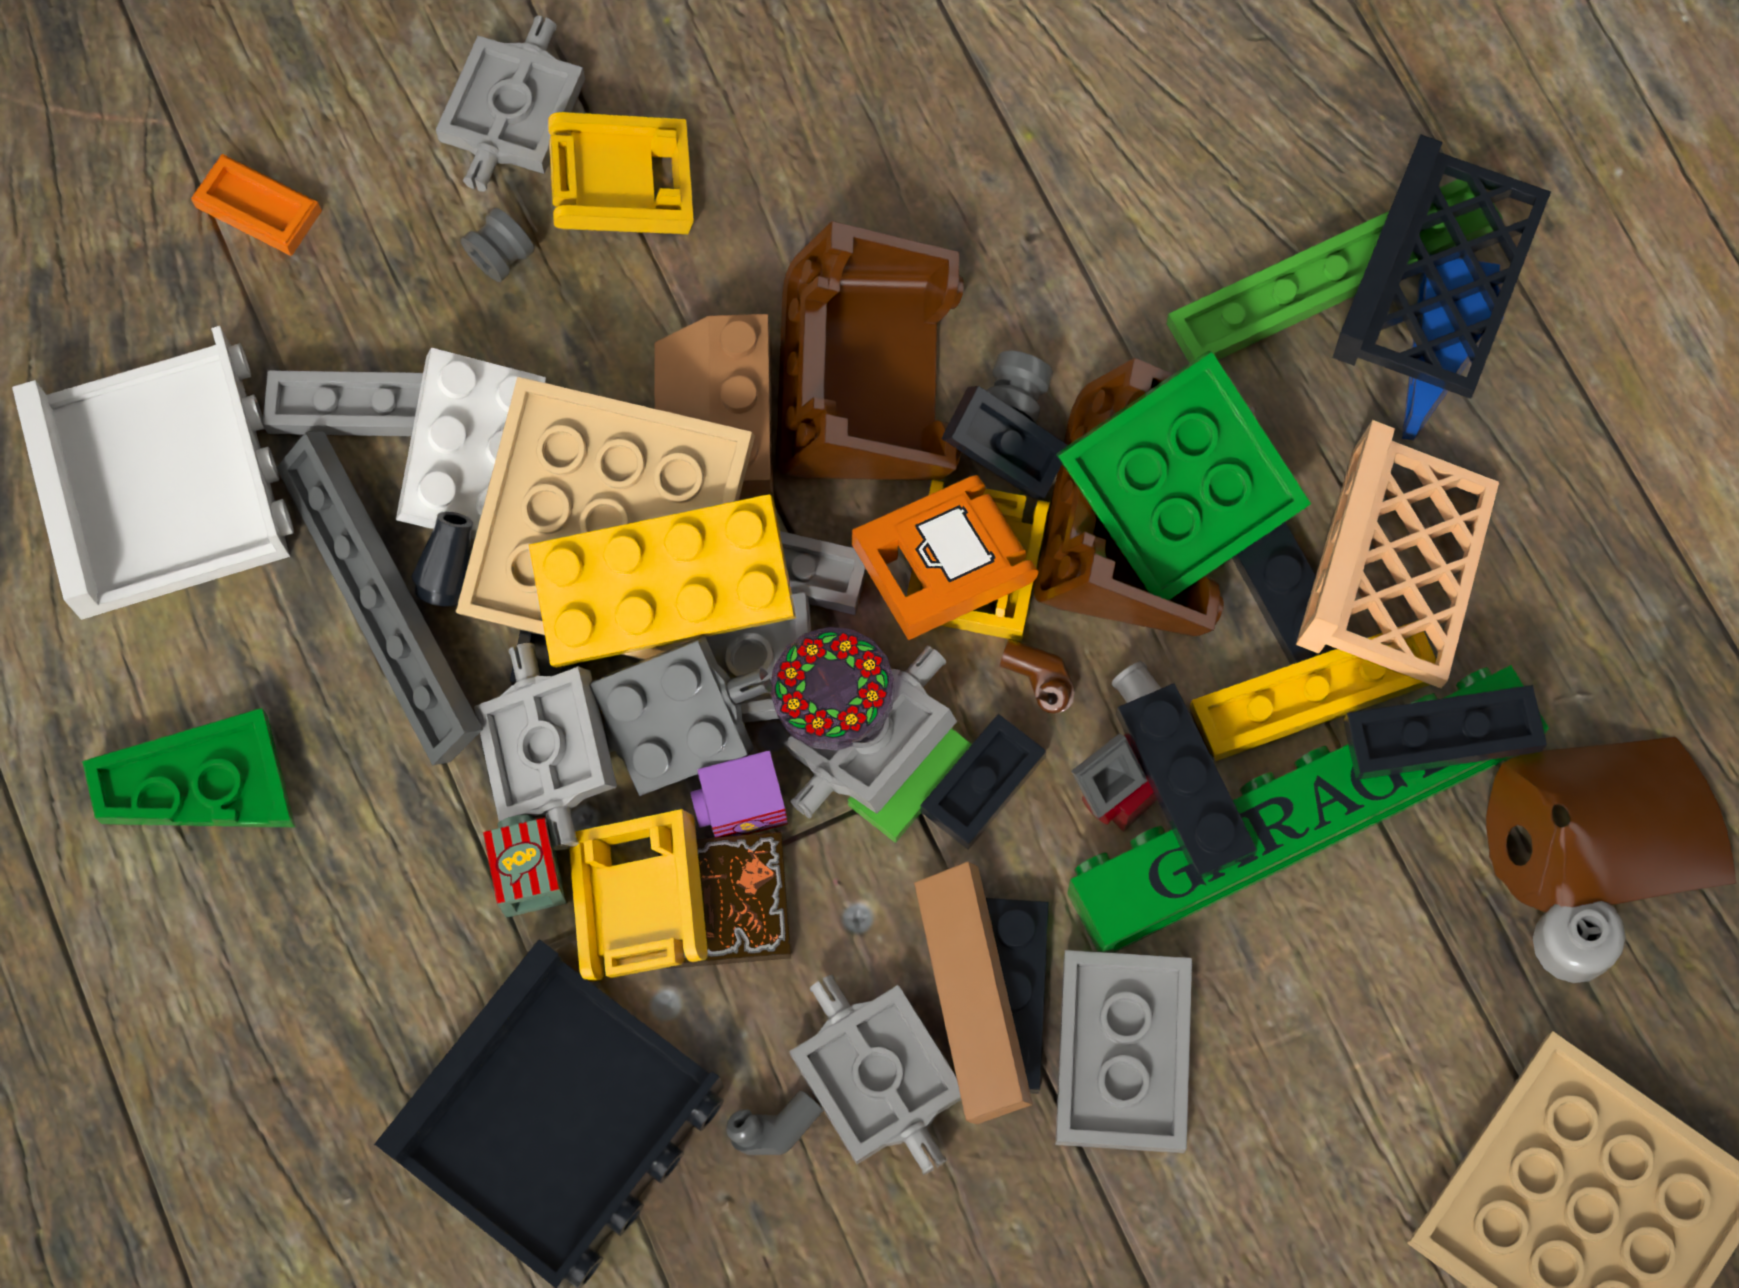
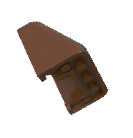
[776,221,964,481]
[1034,358,1256,637]

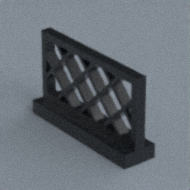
[1332,134,1551,399]

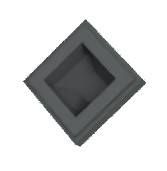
[1071,733,1147,818]

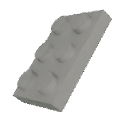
[1055,950,1192,1153]

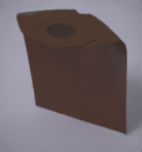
[1486,737,1736,913]

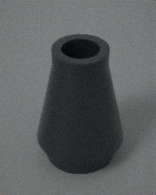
[411,512,473,606]

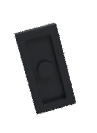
[941,386,1068,499]
[920,714,1047,850]

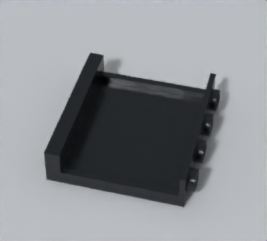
[374,939,724,1288]

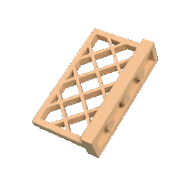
[1296,420,1499,688]

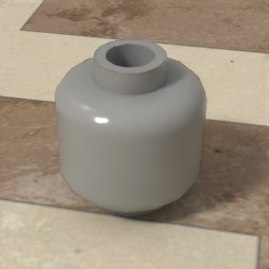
[1533,901,1626,983]

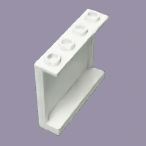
[12,326,294,620]

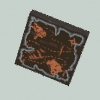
[658,832,791,969]

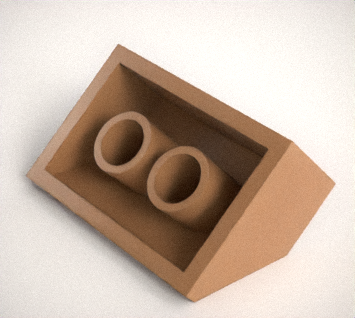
[655,314,774,500]

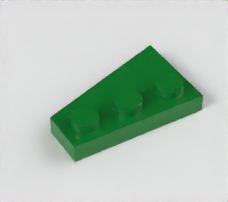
[82,708,296,827]

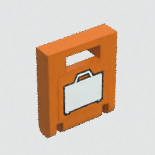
[852,475,1038,640]

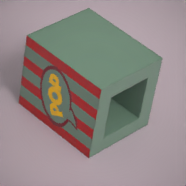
[483,815,567,918]

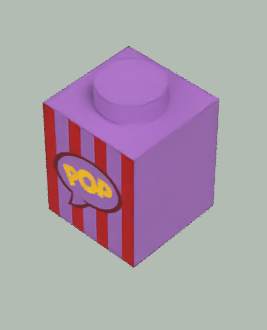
[690,750,788,837]

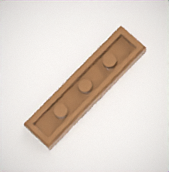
[914,861,1033,1125]

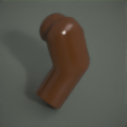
[1000,639,1075,714]

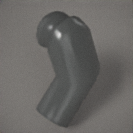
[726,1090,823,1155]

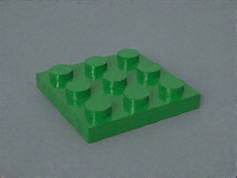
[1056,351,1311,600]

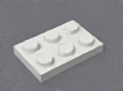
[396,348,546,539]

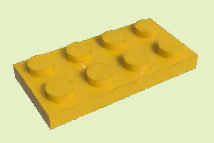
[528,494,796,667]

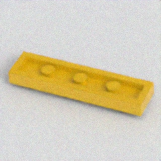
[1189,620,1436,762]

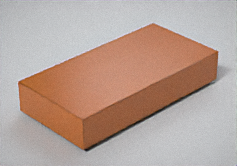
[191,154,322,256]

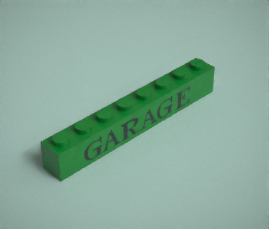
[1067,665,1549,953]

